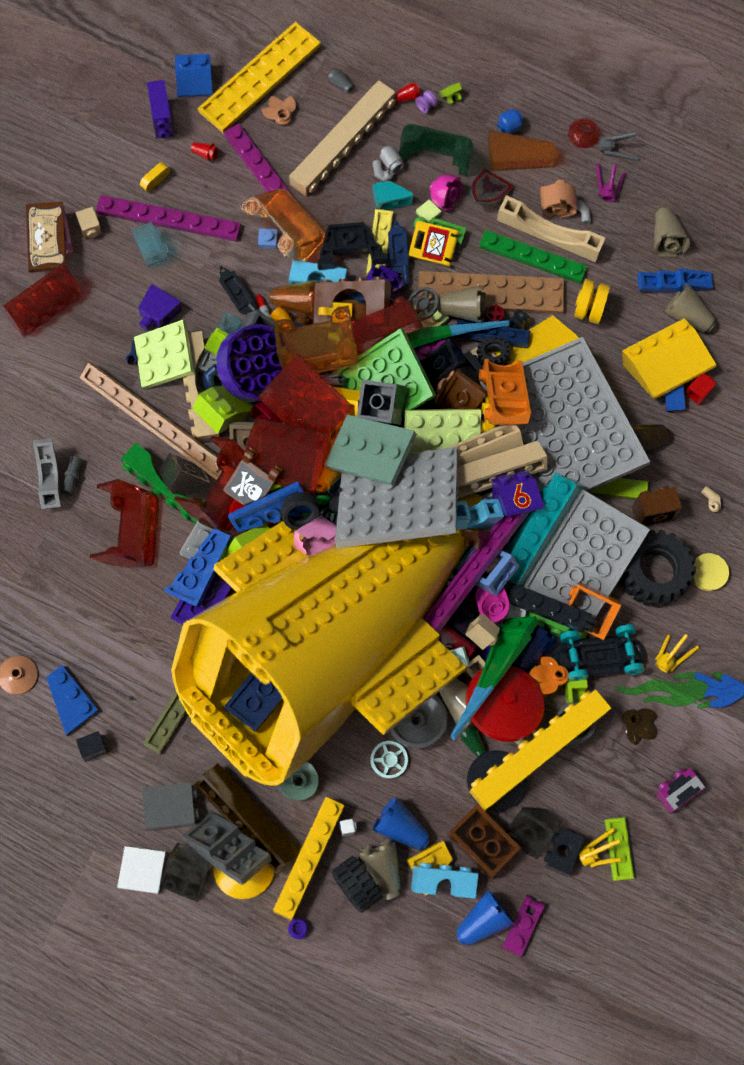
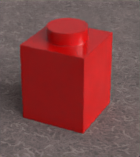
[685,374,717,406]

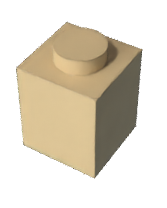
[75,207,102,239]
[465,613,500,650]

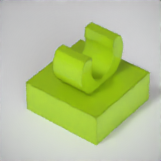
[439,83,462,104]

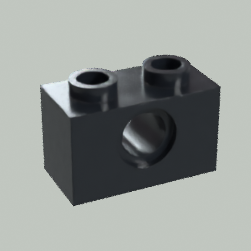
[543,828,585,877]

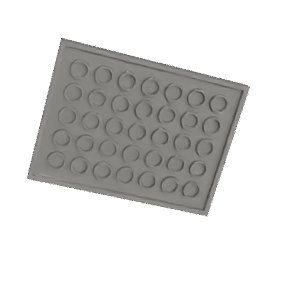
[480,337,650,492]

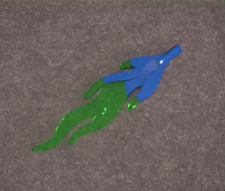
[615,672,744,709]

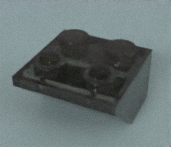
[160,842,213,902]

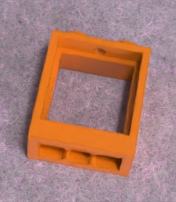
[565,582,622,640]

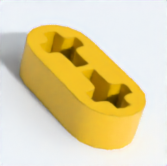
[140,162,170,192]

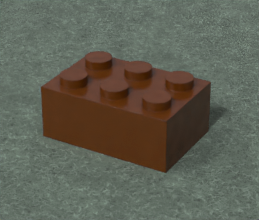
[447,804,521,879]

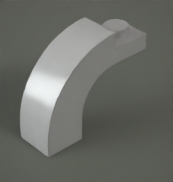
[33,438,61,509]

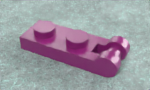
[502,894,545,957]

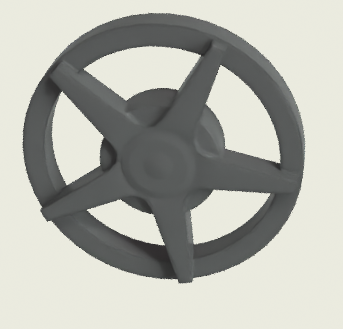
[407,287,440,321]

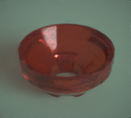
[568,118,600,149]

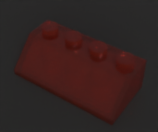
[3,263,82,337]

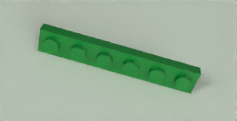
[479,230,587,284]

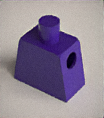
[138,284,182,331]

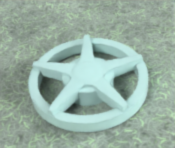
[370,741,408,779]

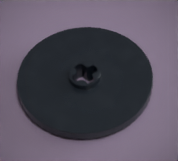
[467,750,527,811]

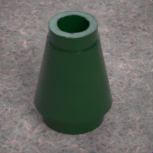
[459,726,486,757]

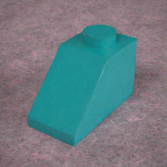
[372,181,413,210]

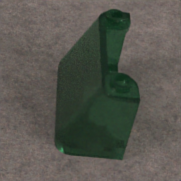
[399,124,474,177]

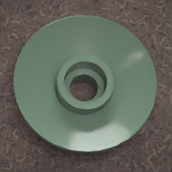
[279,762,319,801]

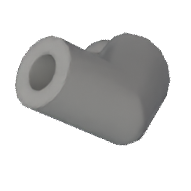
[576,200,591,225]

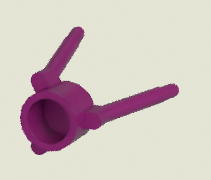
[596,164,626,202]

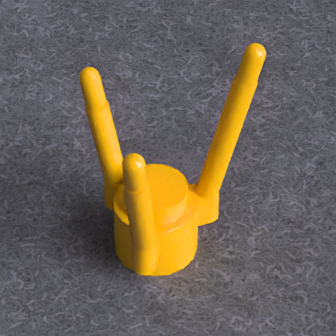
[655,634,699,673]
[578,828,622,868]

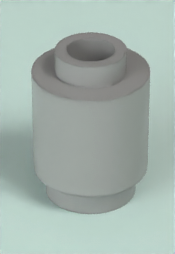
[379,146,404,173]

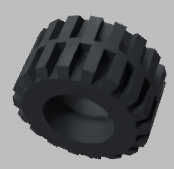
[332,856,382,913]

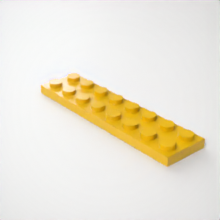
[198,22,321,133]

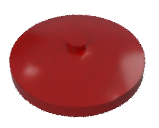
[465,665,544,742]

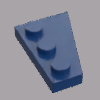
[46,665,99,736]

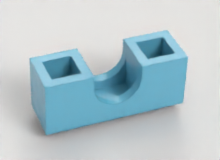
[289,260,347,291]
[457,499,504,529]
[411,863,478,899]

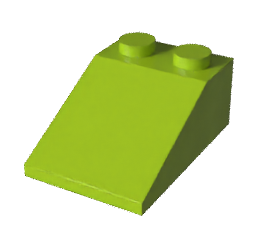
[192,386,253,434]

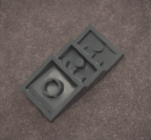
[182,812,272,885]

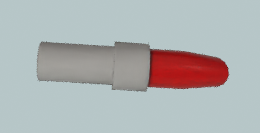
[256,294,271,319]

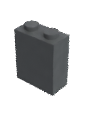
[142,783,199,832]

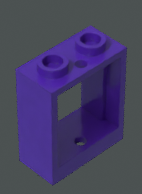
[147,80,173,139]

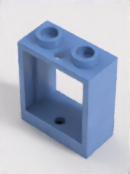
[455,544,519,596]

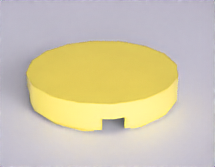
[693,553,729,591]

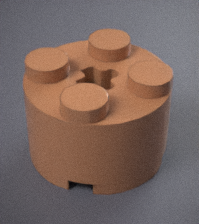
[540,180,578,219]

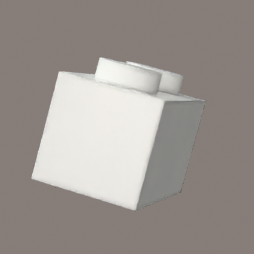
[340,819,357,837]

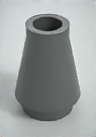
[327,67,353,93]

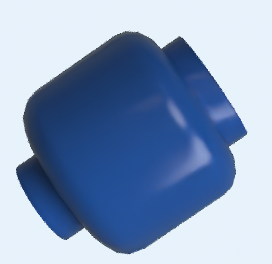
[497,109,524,135]

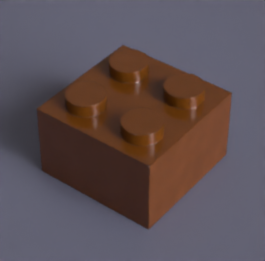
[632,486,682,526]

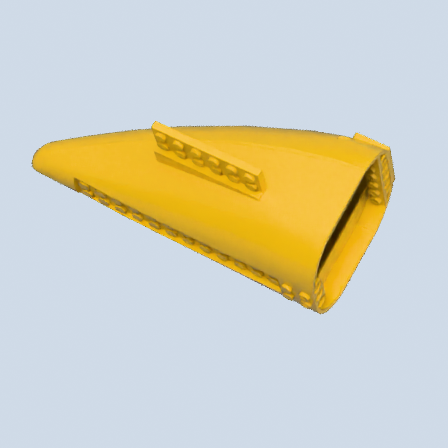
[171,493,483,786]

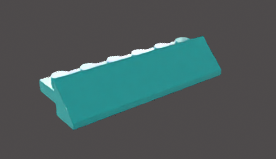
[501,472,586,585]

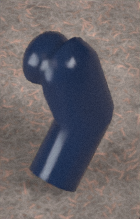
[203,364,218,389]

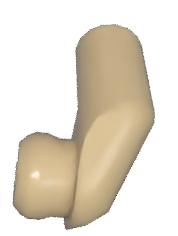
[701,486,721,512]

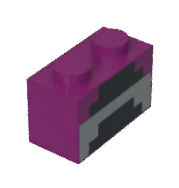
[656,768,705,813]

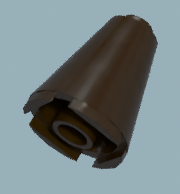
[630,424,670,454]

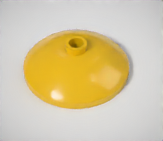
[213,864,274,899]

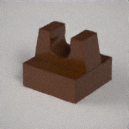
[461,529,489,549]

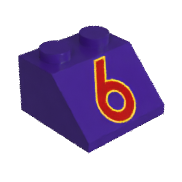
[491,471,544,516]

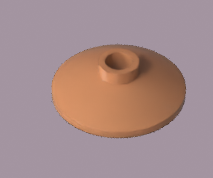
[0,656,38,695]

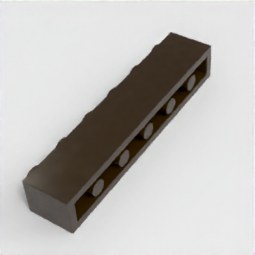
[195,763,300,874]

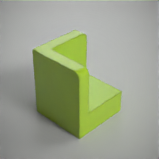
[204,328,228,356]
[565,680,588,704]

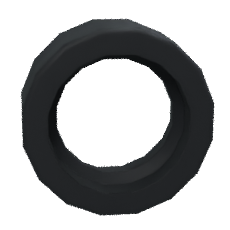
[281,492,320,530]

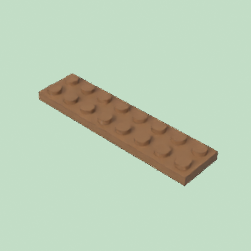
[418,271,564,314]

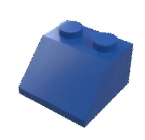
[175,54,213,98]

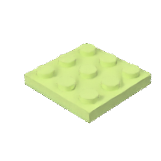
[134,320,194,390]

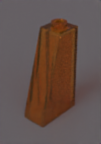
[488,131,559,171]

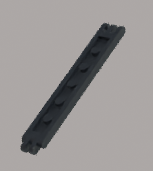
[472,572,597,633]

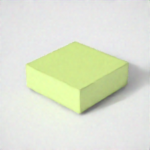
[416,200,441,223]

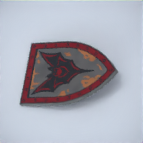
[471,168,515,205]

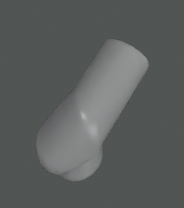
[372,160,393,182]

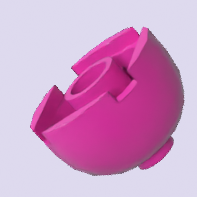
[430,174,463,211]

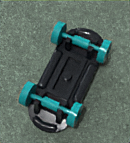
[551,624,646,682]

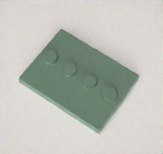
[324,415,417,486]

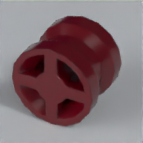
[485,305,504,322]

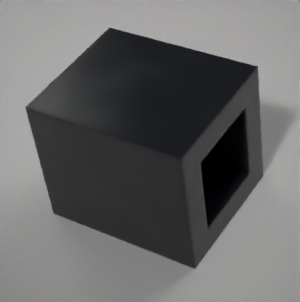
[76,731,109,762]

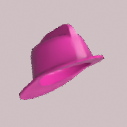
[475,587,510,624]

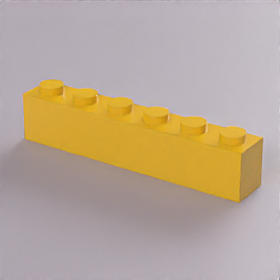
[273,797,344,921]

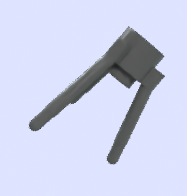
[599,132,640,161]

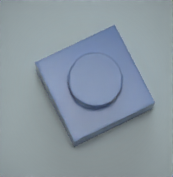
[258,228,277,249]

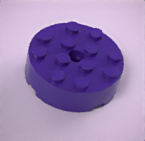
[216,324,294,402]

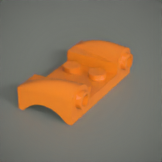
[479,359,531,425]

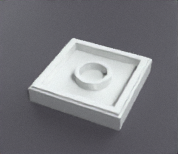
[117,846,166,894]

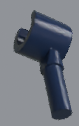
[126,341,138,365]

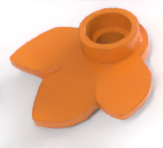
[529,657,569,695]

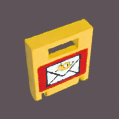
[408,221,459,267]

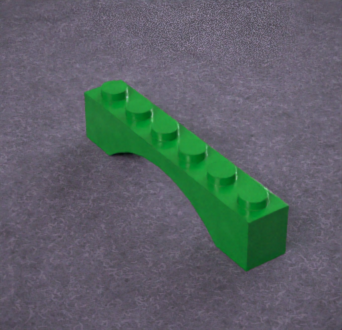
[121,443,224,528]

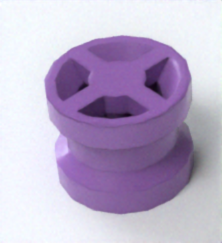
[416,90,438,113]

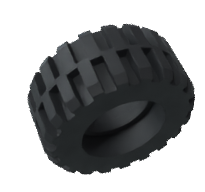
[620,530,696,607]

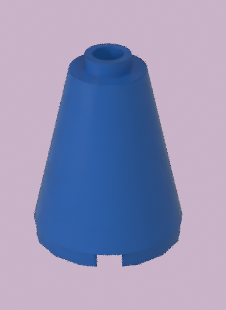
[372,797,430,850]
[456,890,514,946]

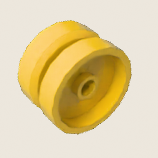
[574,279,610,324]

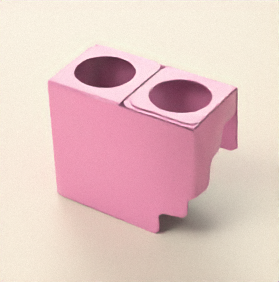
[294,515,336,556]

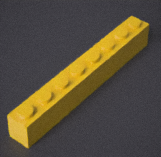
[470,689,611,811]

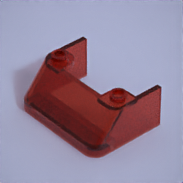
[334,296,423,354]
[174,436,256,532]
[90,479,159,567]

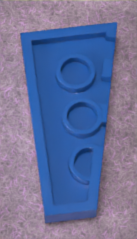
[228,481,312,532]
[164,529,233,608]

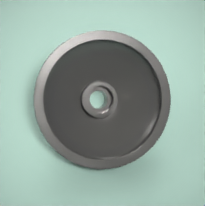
[390,695,447,748]

